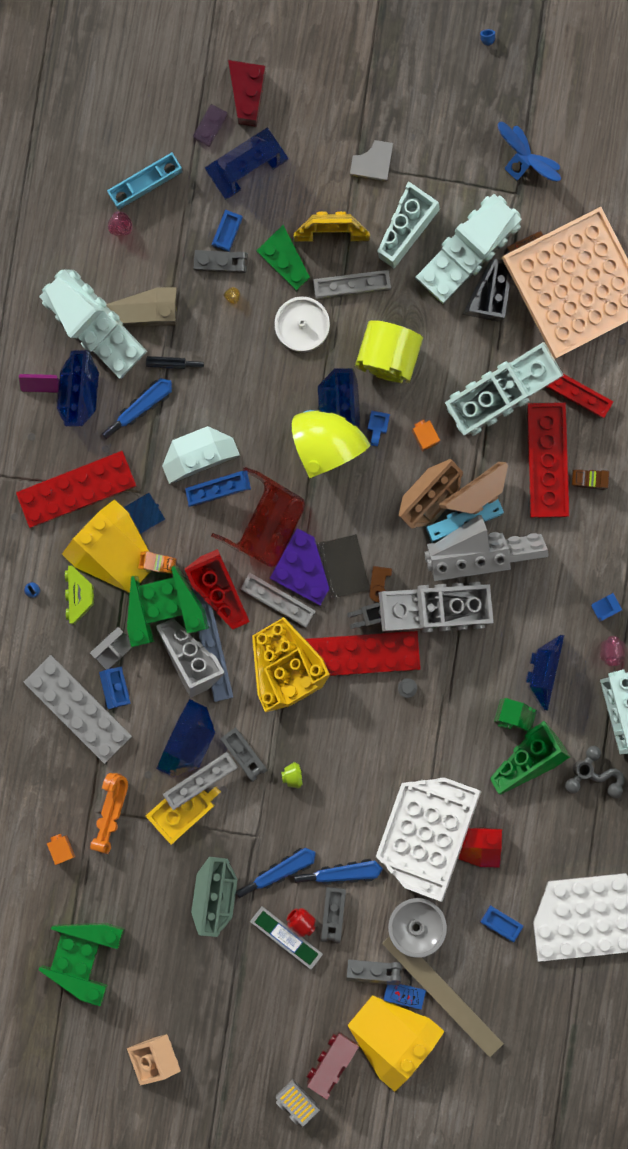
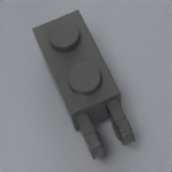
[347,602,382,629]

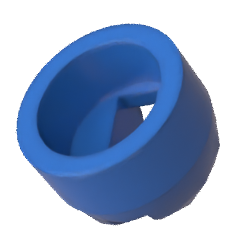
[480,29,495,46]
[24,582,40,598]

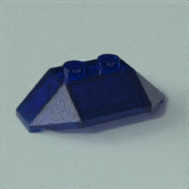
[57,350,99,427]
[318,368,360,428]
[526,635,565,711]
[156,699,216,777]

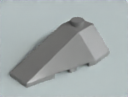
[156,618,225,698]

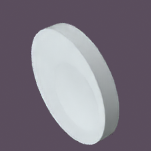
[275,297,330,352]

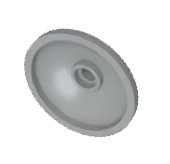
[388,898,447,957]

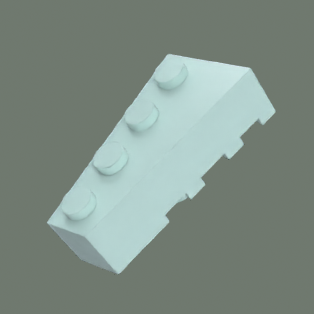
[378,181,440,268]

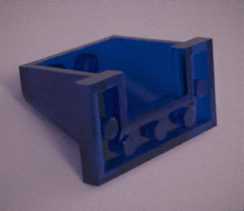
[205,127,288,200]

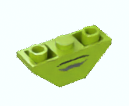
[65,566,94,625]

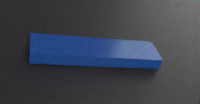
[185,471,251,507]

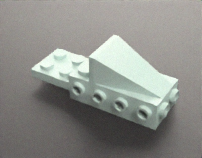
[415,194,522,304]
[39,269,147,379]
[445,342,564,436]
[600,669,628,754]

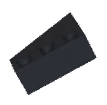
[462,259,511,322]

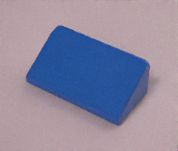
[99,667,131,709]

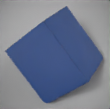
[591,593,622,622]

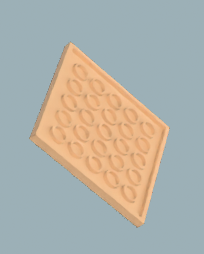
[502,207,628,359]

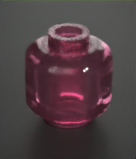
[600,636,626,666]

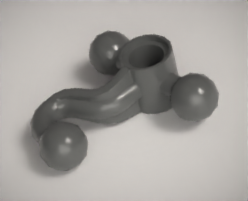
[565,746,624,798]

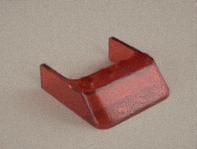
[211,467,305,567]

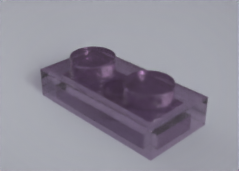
[193,104,228,147]

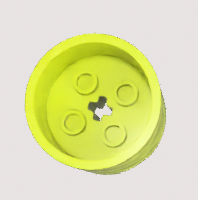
[355,320,423,383]

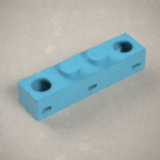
[107,152,183,210]
[426,499,504,542]

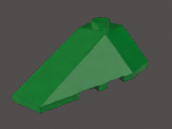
[490,721,570,795]

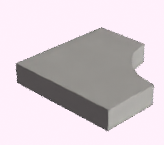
[350,140,393,181]

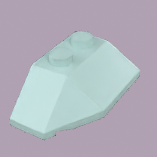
[162,426,240,484]

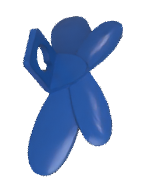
[498,122,561,181]

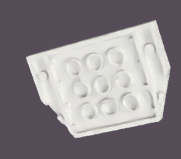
[376,778,481,902]
[533,873,628,962]

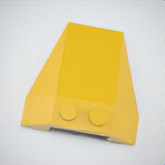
[294,211,370,242]
[62,499,151,593]
[347,995,444,1092]

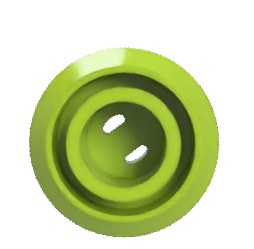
[281,762,303,788]

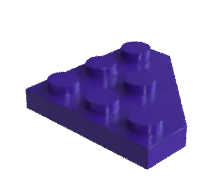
[270,528,329,606]

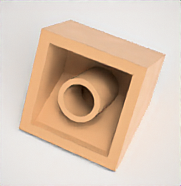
[127,1034,181,1085]

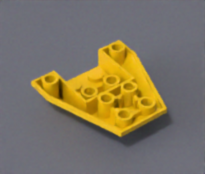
[252,617,330,712]

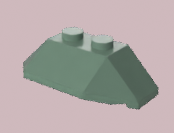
[191,857,237,937]

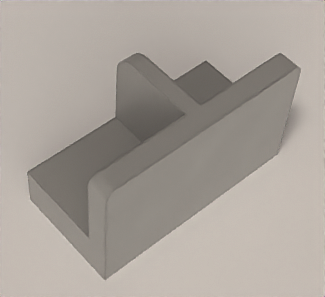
[90,627,132,670]

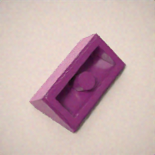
[19,374,59,393]

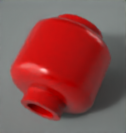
[286,908,316,937]

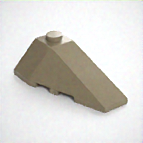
[106,287,177,326]

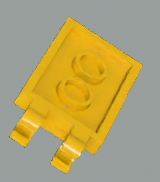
[146,787,221,845]

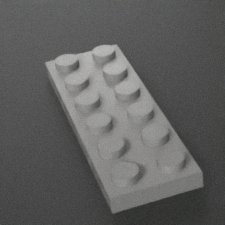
[24,655,132,764]

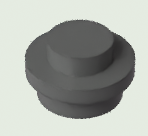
[398,678,417,698]

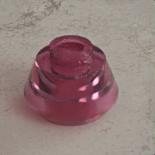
[108,211,132,236]

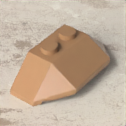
[398,459,463,528]
[438,462,508,514]

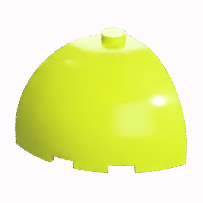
[292,411,370,478]

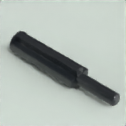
[146,356,204,369]

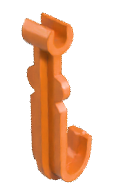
[90,773,128,854]

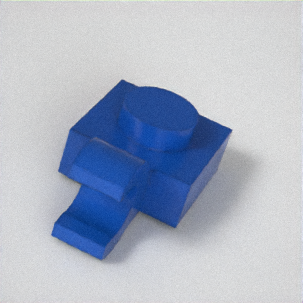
[368,411,390,447]

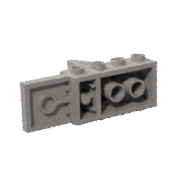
[424,515,548,581]
[379,582,494,633]

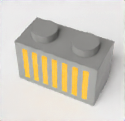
[276,1079,320,1127]

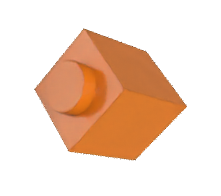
[412,420,440,452]
[47,834,75,865]

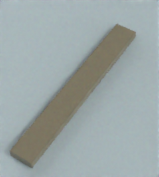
[382,936,504,1057]

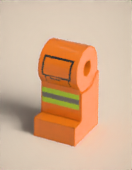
[138,551,177,574]

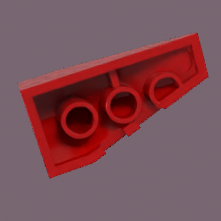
[184,549,250,630]
[458,828,502,868]

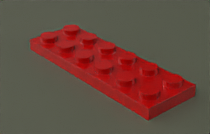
[527,403,569,518]
[16,451,137,528]
[305,631,420,676]

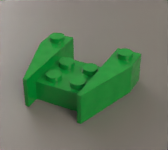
[127,566,209,647]
[39,923,125,1006]

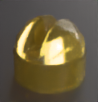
[223,287,240,304]

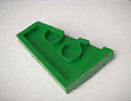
[256,225,310,292]

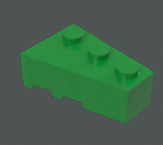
[494,698,537,731]

